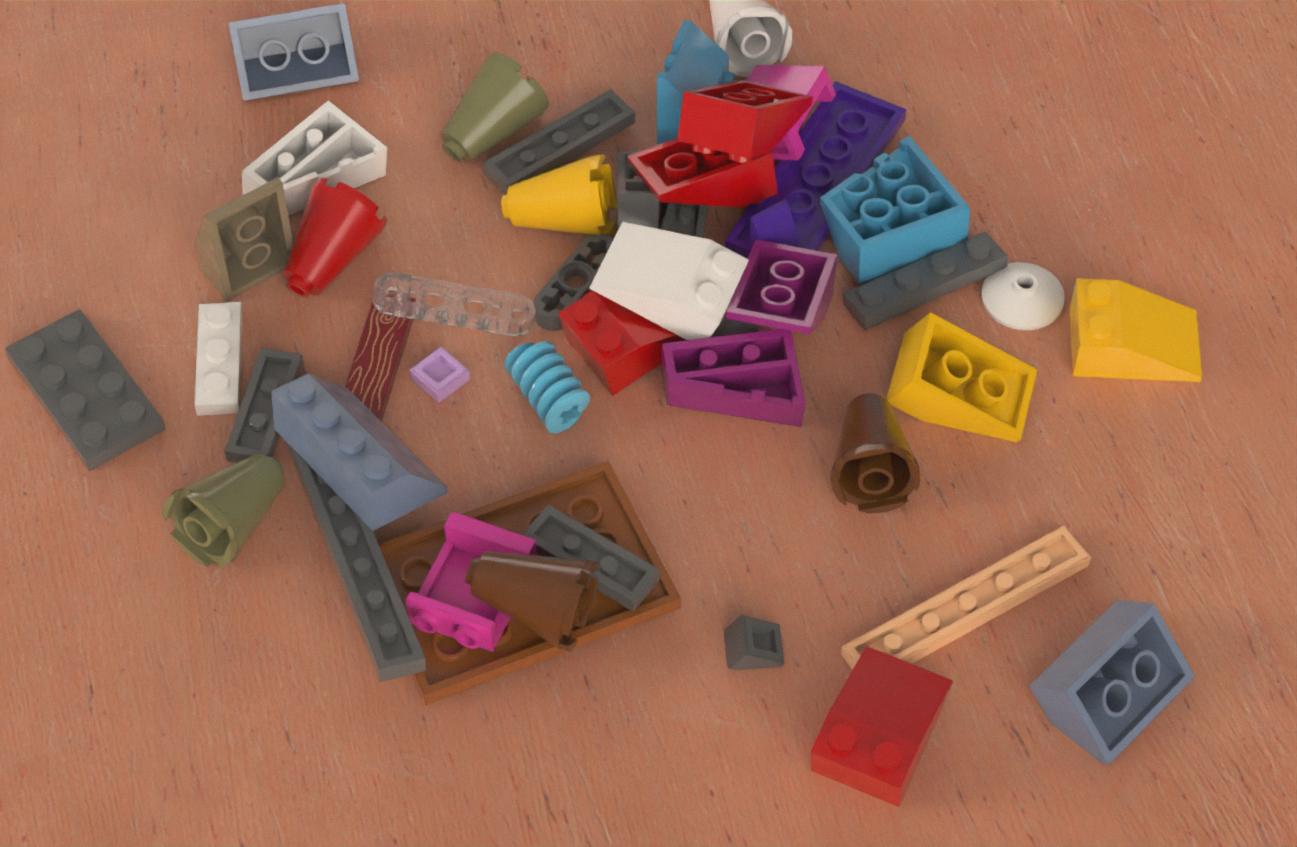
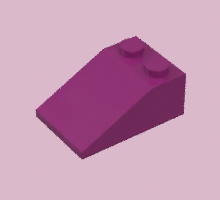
[725,239,837,334]

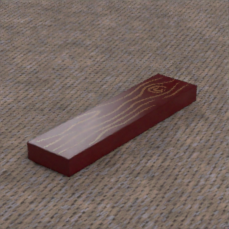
[345,292,417,422]

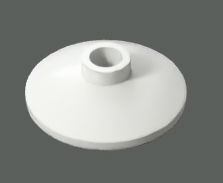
[981,262,1065,331]

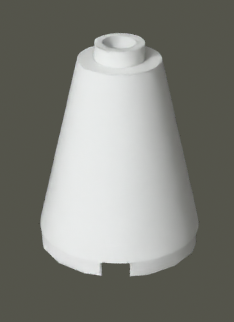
[709,0,792,78]

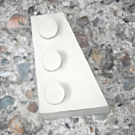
[242,101,387,215]

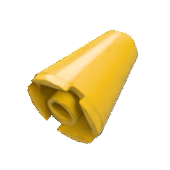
[501,154,617,236]

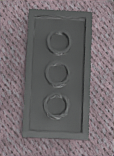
[5,309,166,471]

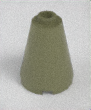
[441,52,549,162]
[162,454,285,568]

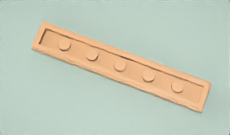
[841,526,1091,670]

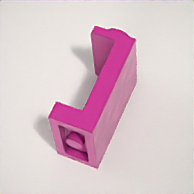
[746,65,836,160]
[405,511,537,652]

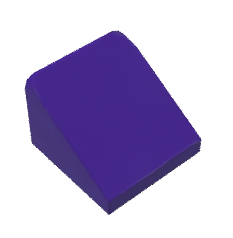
[749,199,799,247]

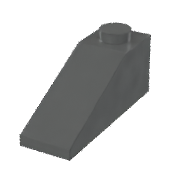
[617,151,659,231]

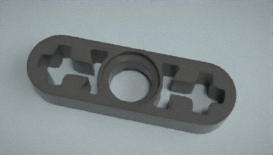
[534,234,613,331]

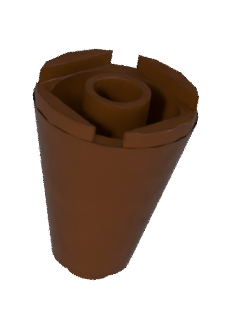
[831,393,920,513]
[465,551,600,652]

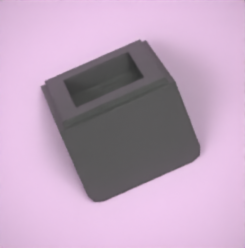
[724,615,785,670]

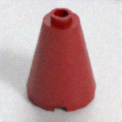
[283,178,387,297]

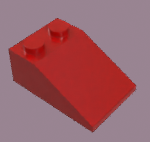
[677,80,813,163]
[627,138,778,208]
[558,290,687,396]
[811,646,953,807]

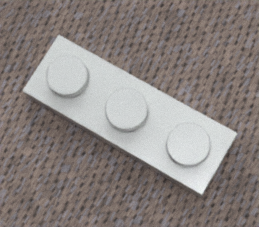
[194,302,243,416]

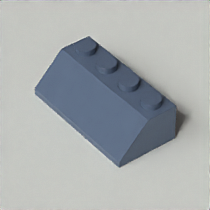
[271,373,447,531]

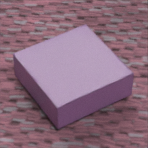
[409,347,470,403]

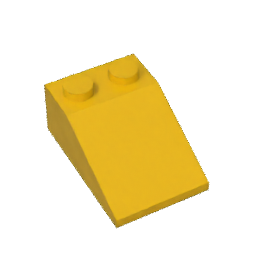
[1069,278,1202,382]
[886,312,1037,443]

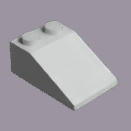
[589,222,749,340]

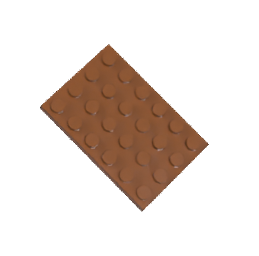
[378,461,681,705]

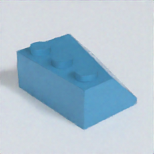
[657,20,735,145]
[820,135,970,284]

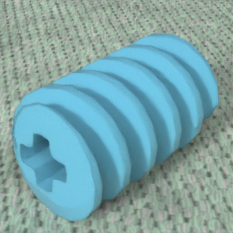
[505,341,591,434]

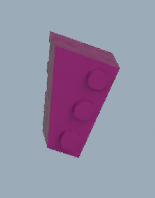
[661,329,806,427]

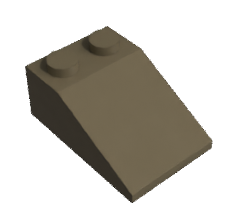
[195,177,293,301]

